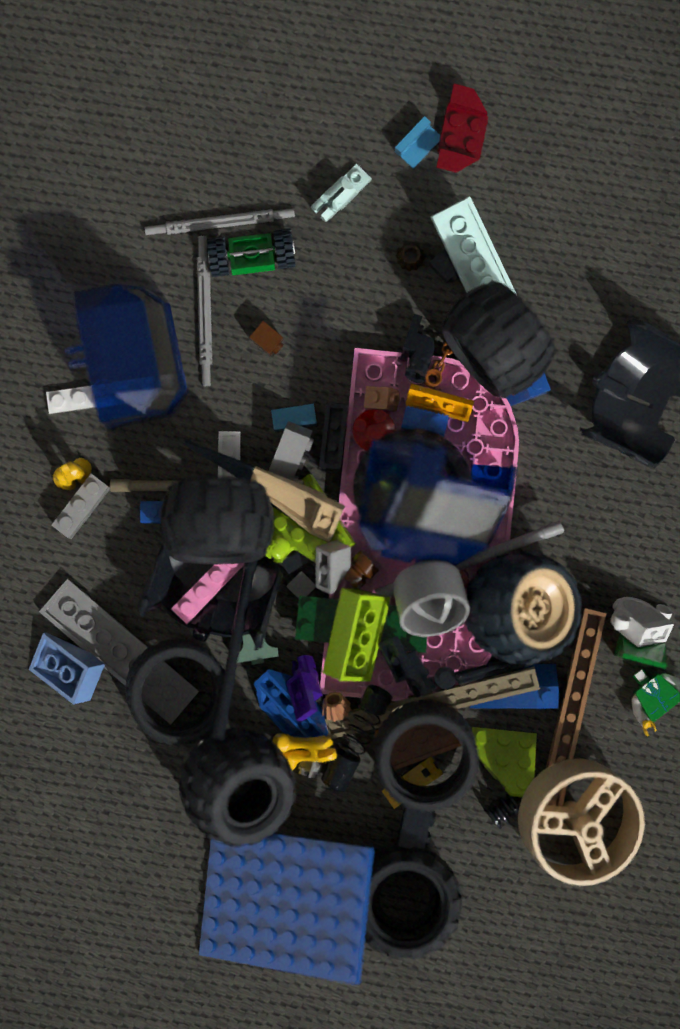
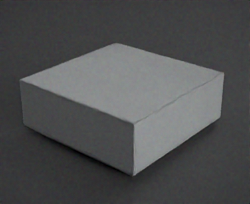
[286,571,316,599]

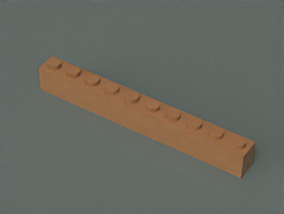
[546,608,606,821]

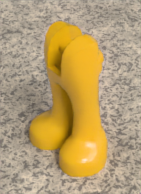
[53,458,92,490]
[272,733,337,771]

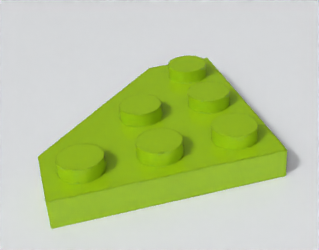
[472,727,537,797]

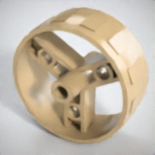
[518,759,644,885]

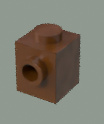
[249,321,284,356]

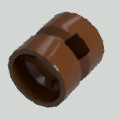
[344,550,379,589]

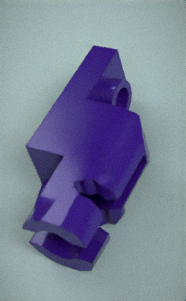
[286,655,323,721]

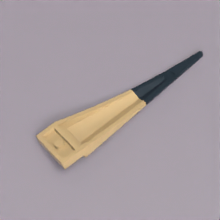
[183,440,345,542]

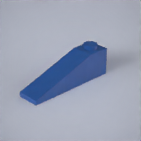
[470,664,559,709]

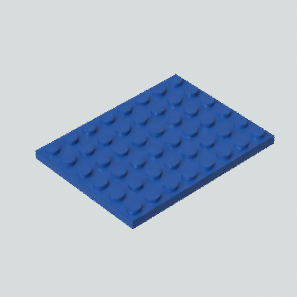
[199,833,374,985]

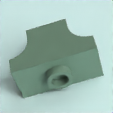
[237,634,279,665]

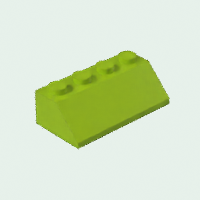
[322,588,391,682]

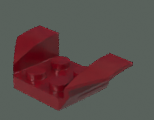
[436,84,488,173]

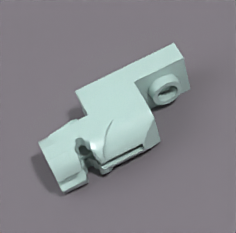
[311,164,372,222]

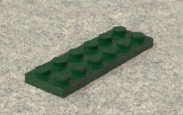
[295,596,427,653]

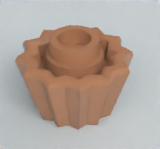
[322,691,352,722]

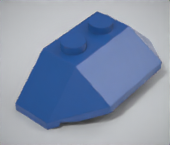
[254,669,328,738]

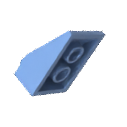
[29,633,105,704]

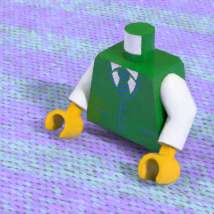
[631,668,680,736]

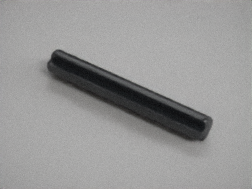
[455,661,532,685]

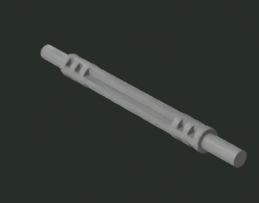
[145,208,295,235]
[197,236,212,387]

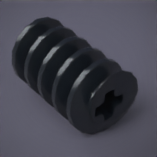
[484,794,523,829]

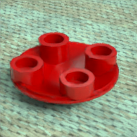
[352,409,396,451]

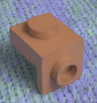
[364,386,400,411]

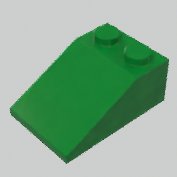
[614,633,667,669]

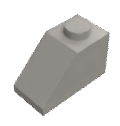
[316,540,351,594]

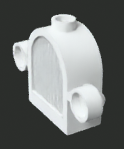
[611,597,674,647]

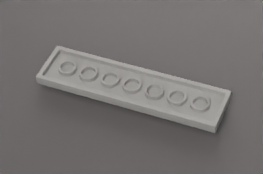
[39,579,199,725]

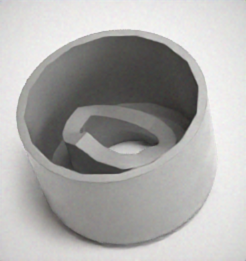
[393,560,470,636]

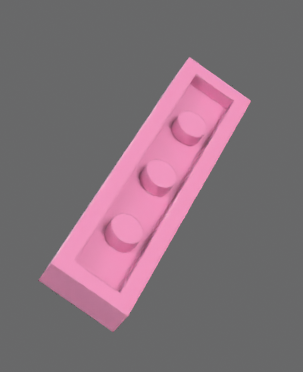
[171,563,244,624]

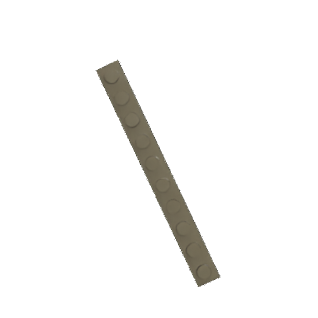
[324,666,540,739]

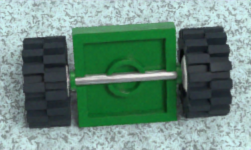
[207,228,296,277]

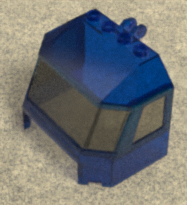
[65,283,189,430]
[358,440,518,566]

